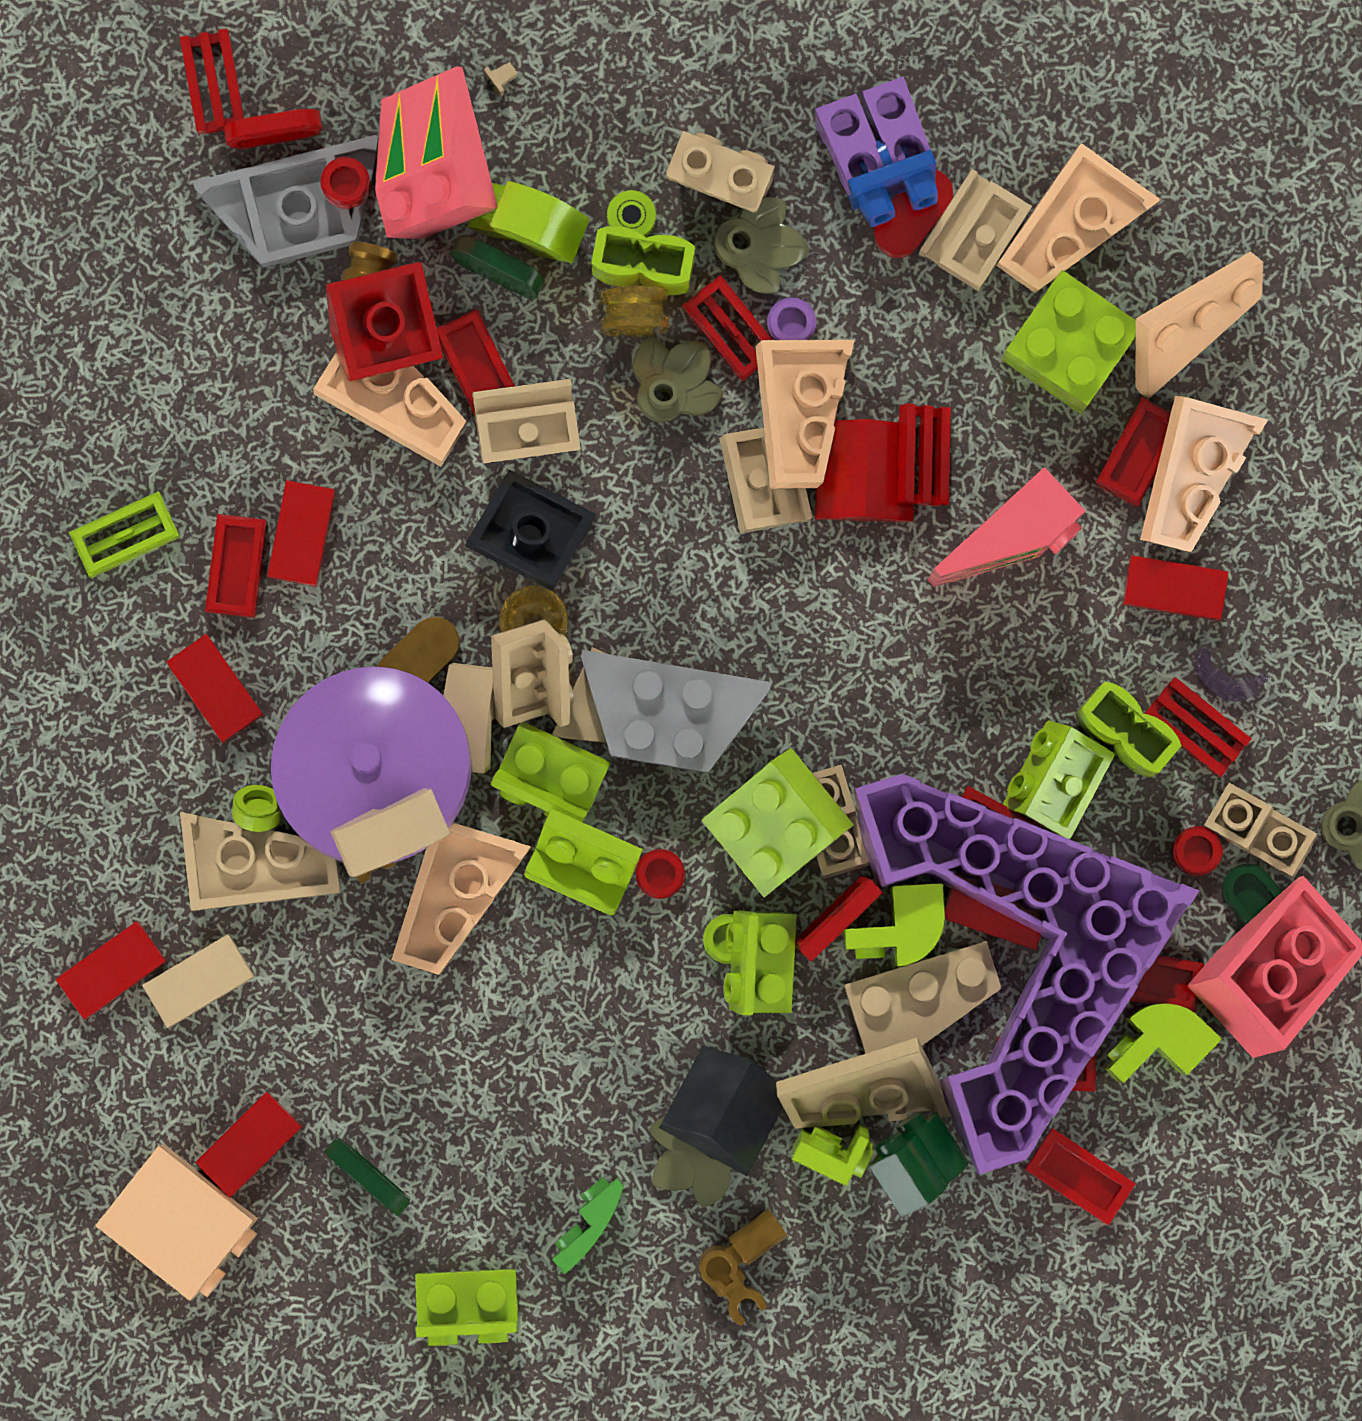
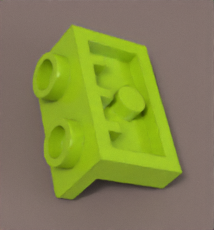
[1003,720,1115,839]
[491,722,611,822]
[524,809,643,915]
[723,911,797,1016]
[792,1124,874,1186]
[415,1269,519,1346]

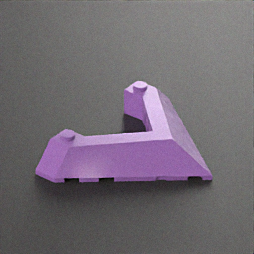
[854,774,1200,1174]

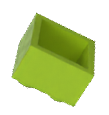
[1001,270,1136,415]
[702,748,854,897]

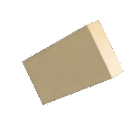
[142,934,255,1028]

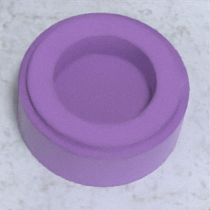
[767,298,816,340]

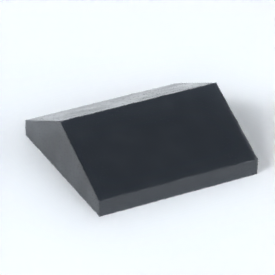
[465,470,596,591]
[659,1046,783,1176]

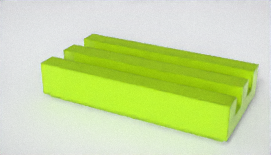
[69,491,180,578]

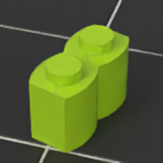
[591,226,695,295]
[1075,681,1181,778]

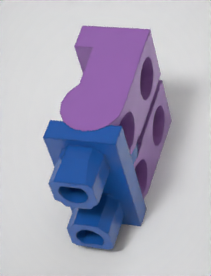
[815,76,938,227]

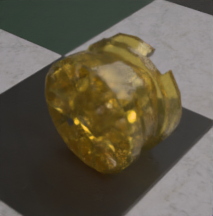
[600,286,669,337]
[499,586,568,637]

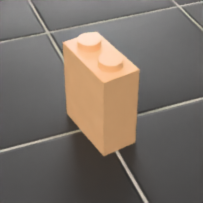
[95,1144,258,1301]

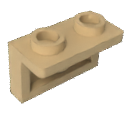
[666,131,775,212]
[491,619,574,728]

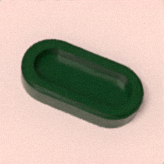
[449,235,545,299]
[1221,864,1282,926]
[324,1138,411,1217]

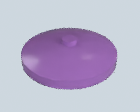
[271,667,472,863]

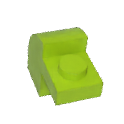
[467,181,590,264]
[843,884,945,967]
[1104,1004,1222,1083]

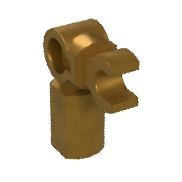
[699,1208,788,1326]

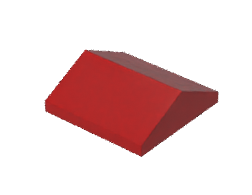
[325,262,443,381]
[815,419,916,523]

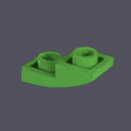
[552,1177,624,1275]

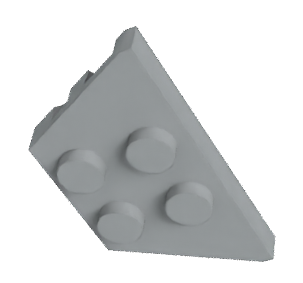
[193,135,378,268]
[581,650,771,774]

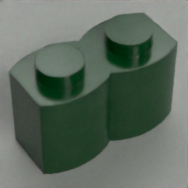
[869,1111,969,1217]

